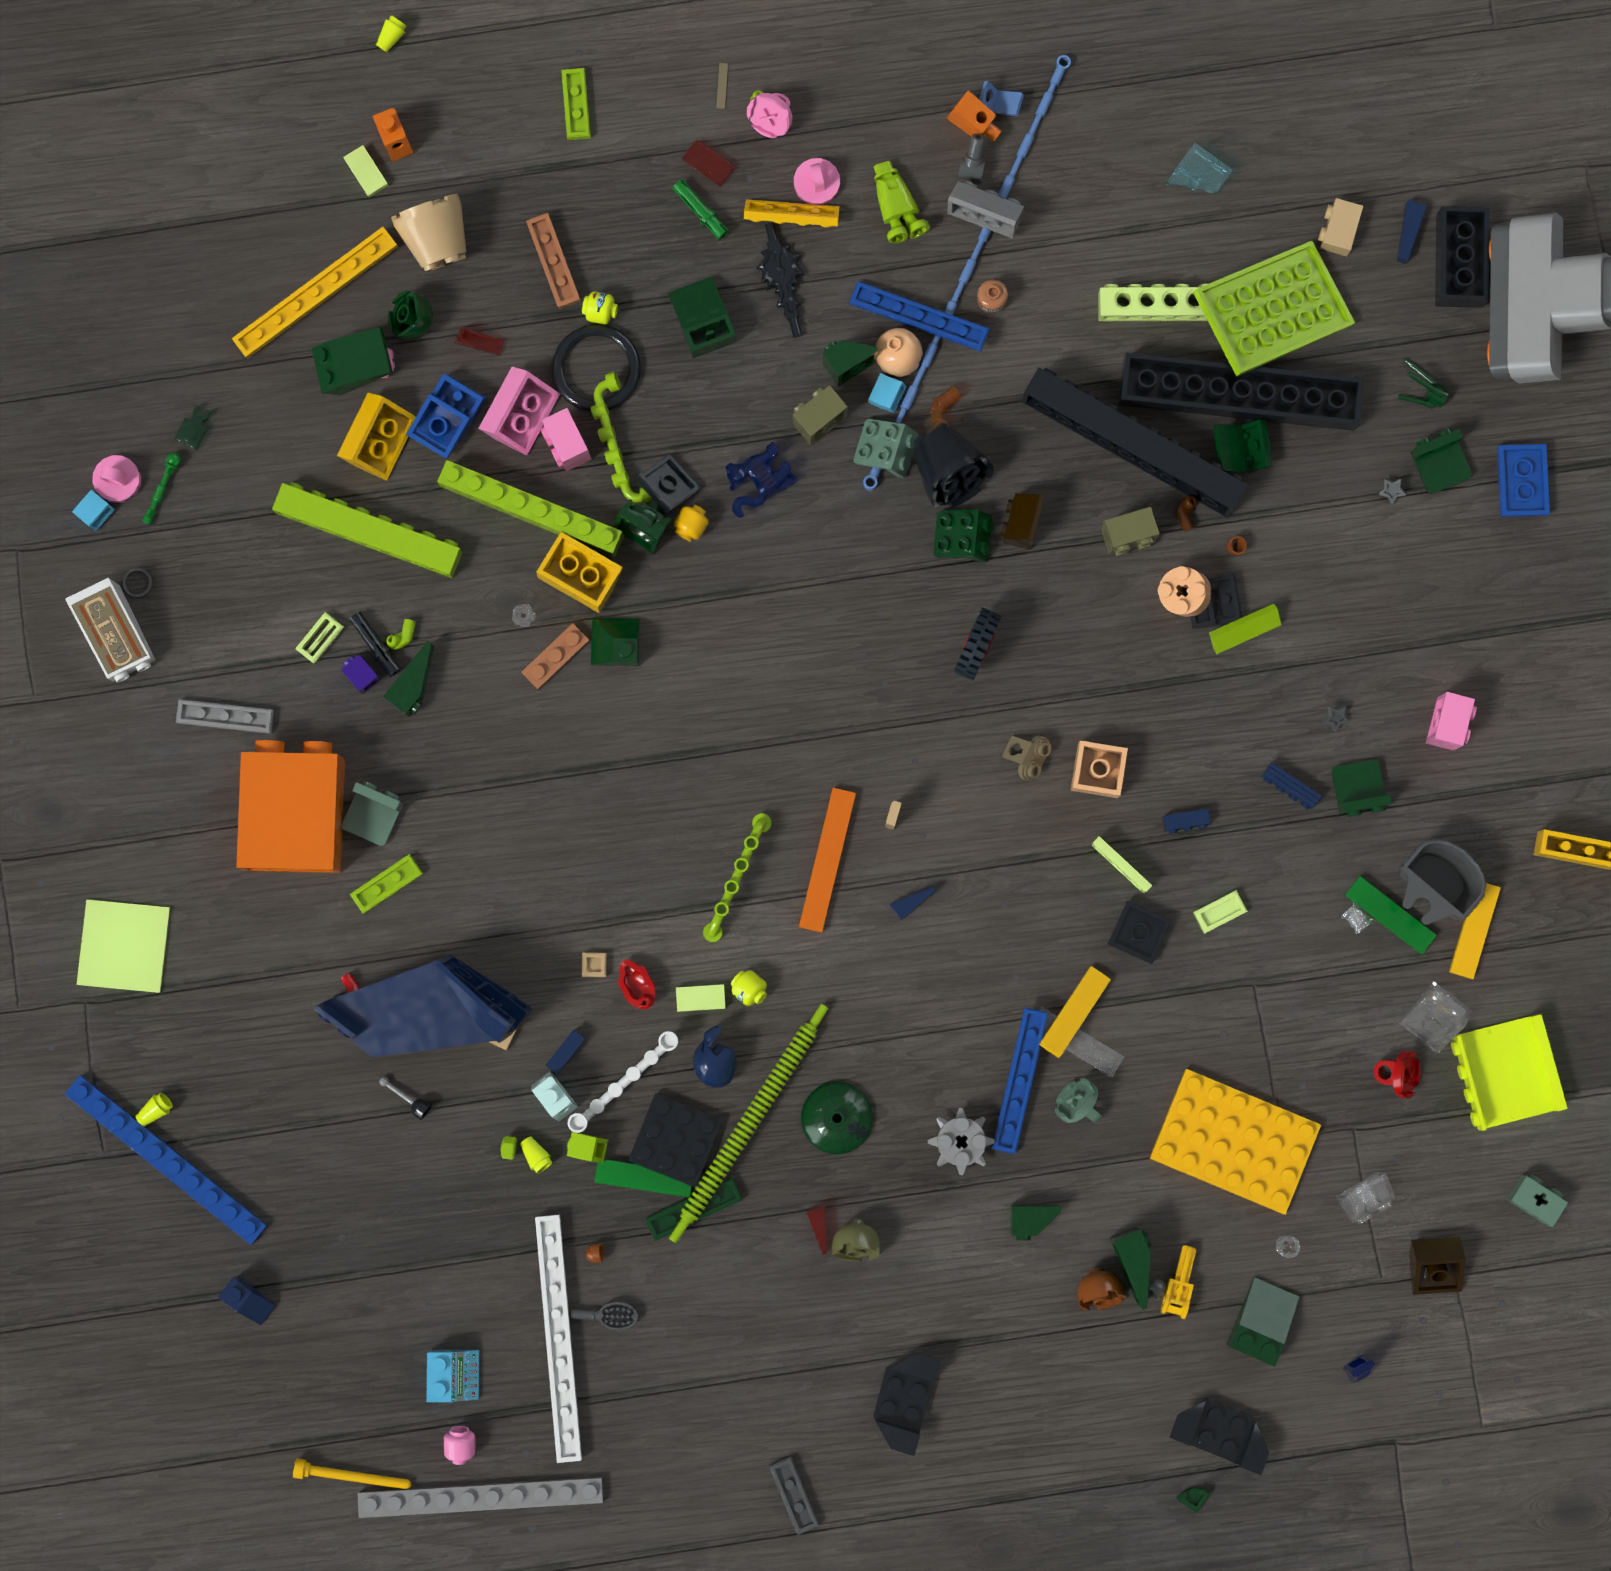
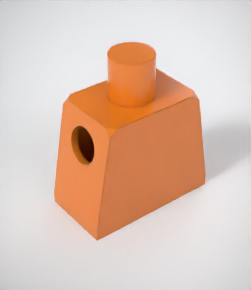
[946,90,1002,142]
[372,108,414,162]

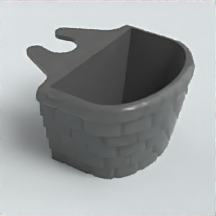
[1399,839,1486,925]

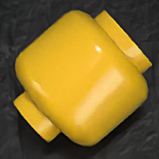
[673,505,709,542]

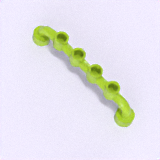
[591,371,654,505]
[703,813,772,942]

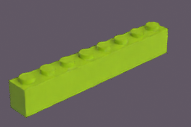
[437,460,624,558]
[272,482,462,578]

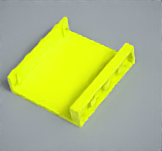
[1451,1014,1568,1131]

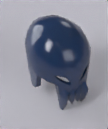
[693,1024,737,1088]

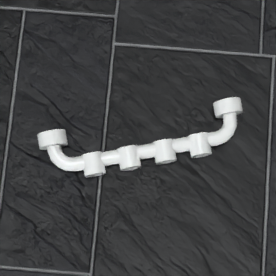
[568,1031,678,1133]

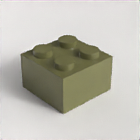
[793,385,848,446]
[1101,507,1159,557]

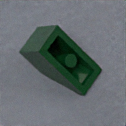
[1011,1205,1061,1241]

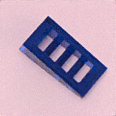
[1343,1356,1375,1383]

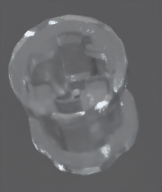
[1340,902,1372,934]
[1275,1235,1300,1258]

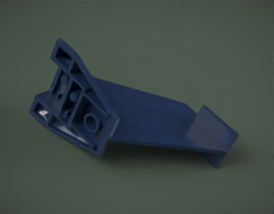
[314,955,532,1057]

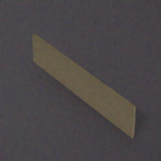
[716,63,728,109]

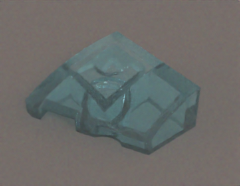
[1166,143,1233,194]

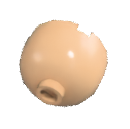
[875,328,923,377]

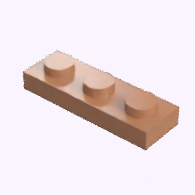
[521,623,590,690]

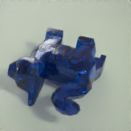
[725,442,798,518]

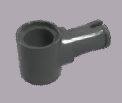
[958,134,985,183]

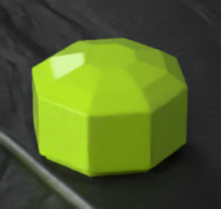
[500,1136,517,1160]

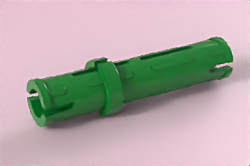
[672,179,730,241]

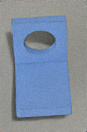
[979,81,1024,116]

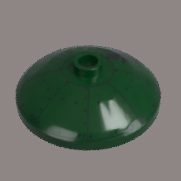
[801,1082,873,1154]

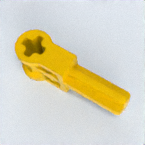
[1161,1245,1196,1319]

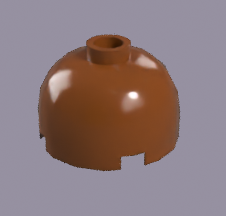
[1077,1268,1127,1311]

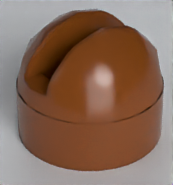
[1226,536,1247,556]
[586,1243,604,1263]

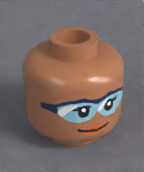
[977,279,1008,313]

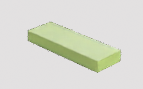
[1092,836,1152,893]

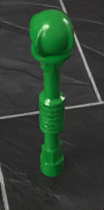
[142,452,181,525]

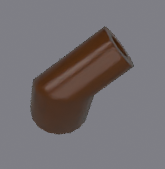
[1176,495,1197,532]

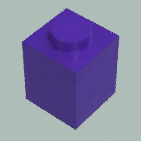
[341,655,381,694]

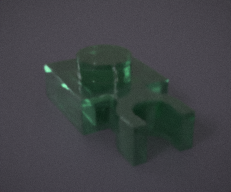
[174,405,212,450]

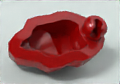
[618,959,656,1010]

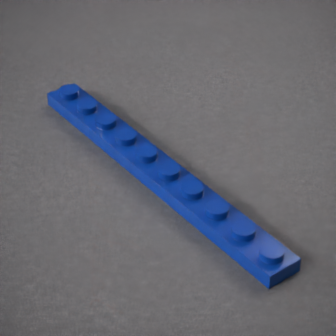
[65,1075,268,1245]

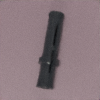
[349,611,402,677]

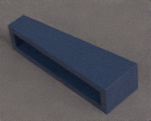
[1397,200,1426,264]

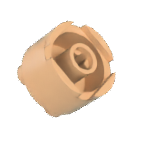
[1158,566,1211,617]

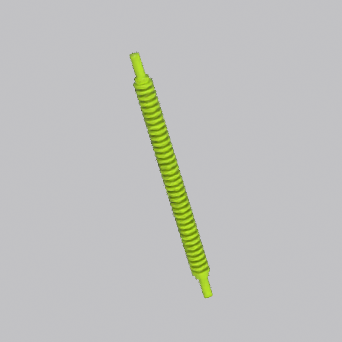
[668,1004,829,1244]

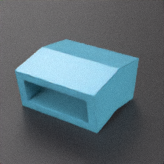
[868,373,906,413]
[72,490,115,532]

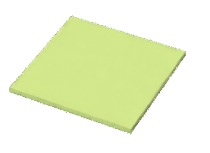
[76,900,170,993]

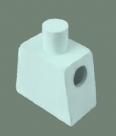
[531,1071,578,1122]

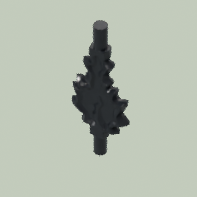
[756,223,804,338]

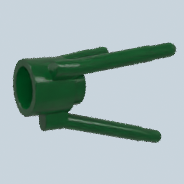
[1398,358,1450,409]

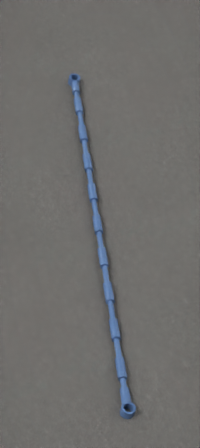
[863,55,1071,491]

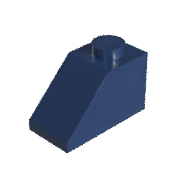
[218,1276,276,1325]

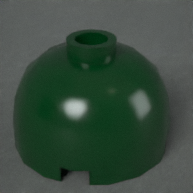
[388,290,433,340]

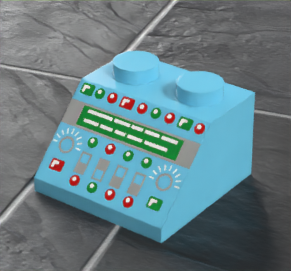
[427,1350,479,1402]

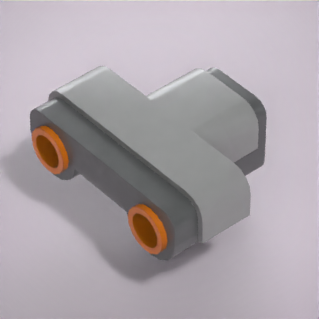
[1487,213,1611,384]

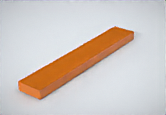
[799,788,856,933]

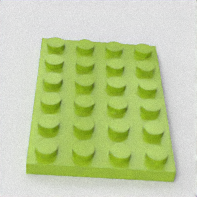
[1193,241,1355,376]

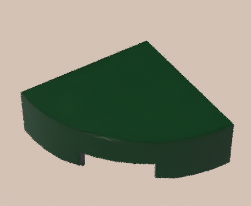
[1176,1487,1211,1513]

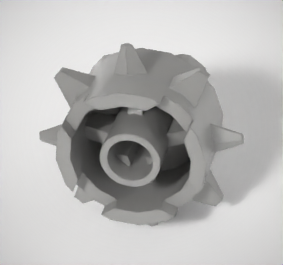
[928,1108,995,1175]

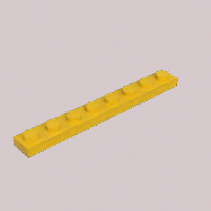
[232,227,398,359]

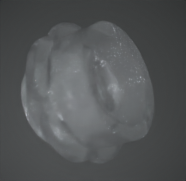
[512,604,535,627]

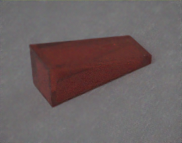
[454,327,504,355]
[806,1204,827,1255]

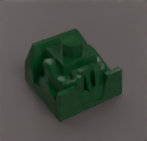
[614,499,671,554]

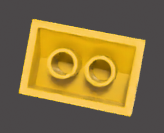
[337,393,416,481]
[536,532,623,613]

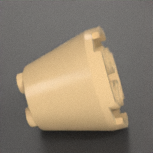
[391,194,466,271]

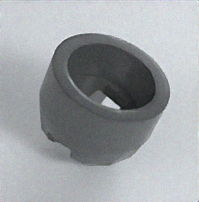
[1148,1279,1166,1301]

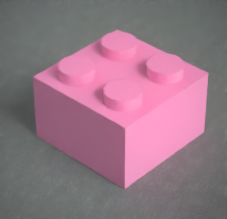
[540,408,592,472]
[1426,692,1477,751]

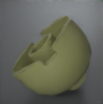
[832,1219,880,1262]

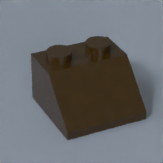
[1000,493,1045,550]
[1409,1237,1466,1295]

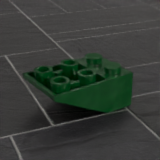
[668,277,737,358]

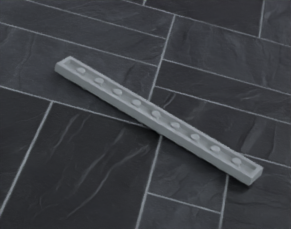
[358,1477,604,1518]

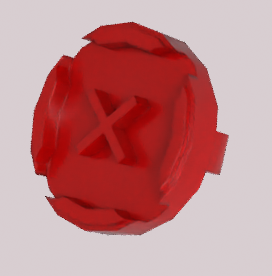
[1373,1050,1421,1099]

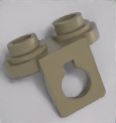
[1002,735,1052,781]

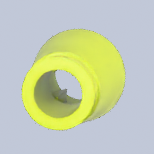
[376,16,407,53]
[136,1093,173,1127]
[520,1136,553,1174]

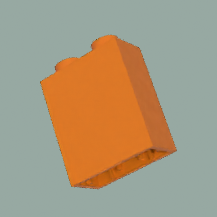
[236,740,345,873]

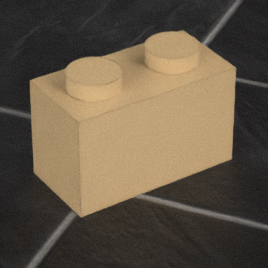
[1318,198,1363,257]

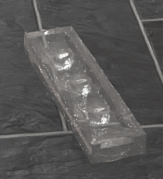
[1039,1006,1124,1078]

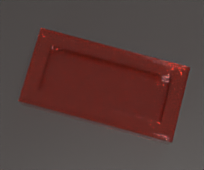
[682,140,734,187]

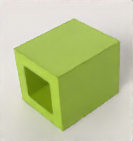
[567,1132,608,1163]

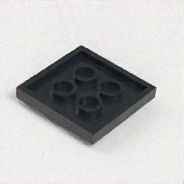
[628,1093,723,1188]

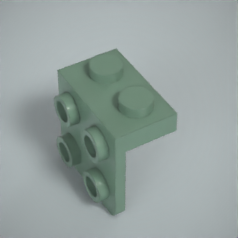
[853,419,919,478]
[341,781,404,846]

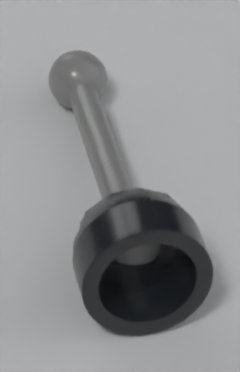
[379,1077,432,1120]

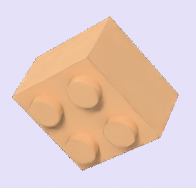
[1070,741,1128,798]

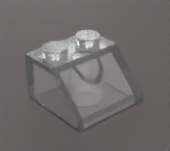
[1399,981,1472,1054]
[1335,1172,1396,1224]

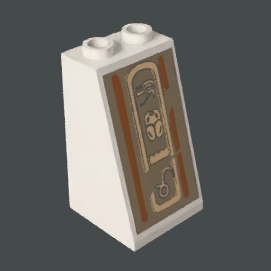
[65,578,156,683]

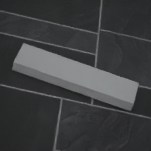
[176,699,274,734]

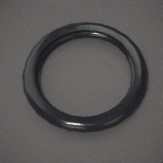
[552,324,641,411]

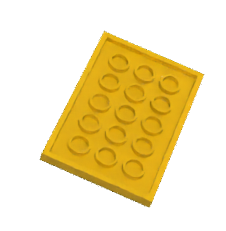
[1149,1069,1321,1215]

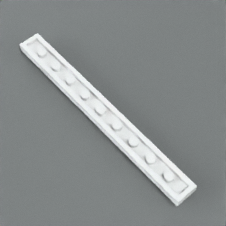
[535,1214,582,1463]

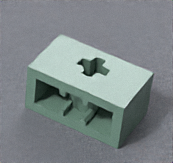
[1506,1174,1568,1227]

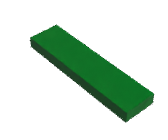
[1344,876,1437,955]
[594,1159,692,1197]

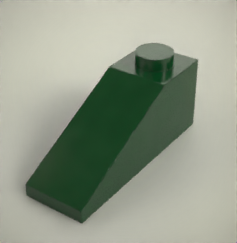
[383,641,434,717]

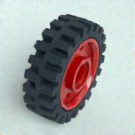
[954,608,1002,681]

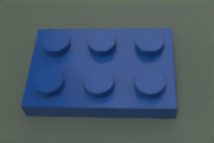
[1497,444,1550,517]

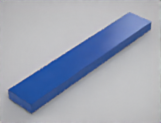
[849,281,990,352]
[992,1007,1048,1154]

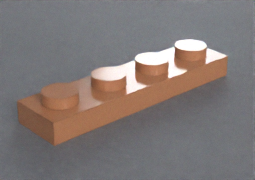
[526,213,581,309]

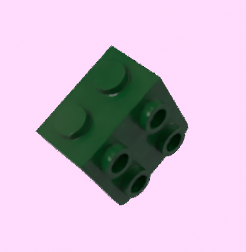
[1214,420,1273,473]
[1410,428,1472,494]
[933,510,993,563]
[1331,760,1392,817]

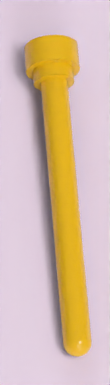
[293,1458,411,1489]

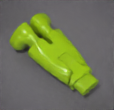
[873,161,930,244]

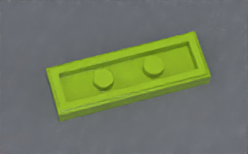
[561,68,591,140]
[1209,604,1281,654]
[350,854,424,914]

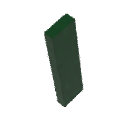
[645,1178,743,1241]

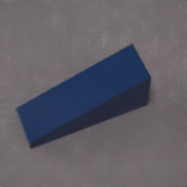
[889,887,936,920]

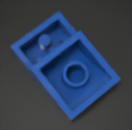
[406,373,488,459]

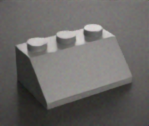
[947,181,1024,239]

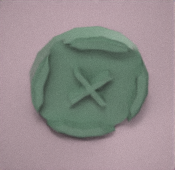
[1055,1078,1101,1124]

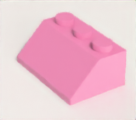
[478,367,560,455]

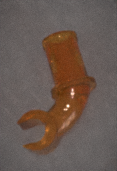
[931,386,962,431]

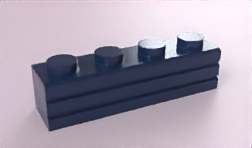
[1261,762,1321,810]

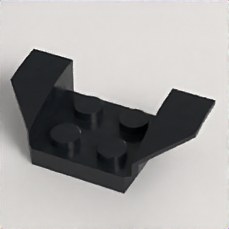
[873,1353,940,1456]
[1169,1398,1269,1475]

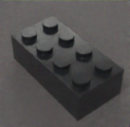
[1435,206,1489,308]

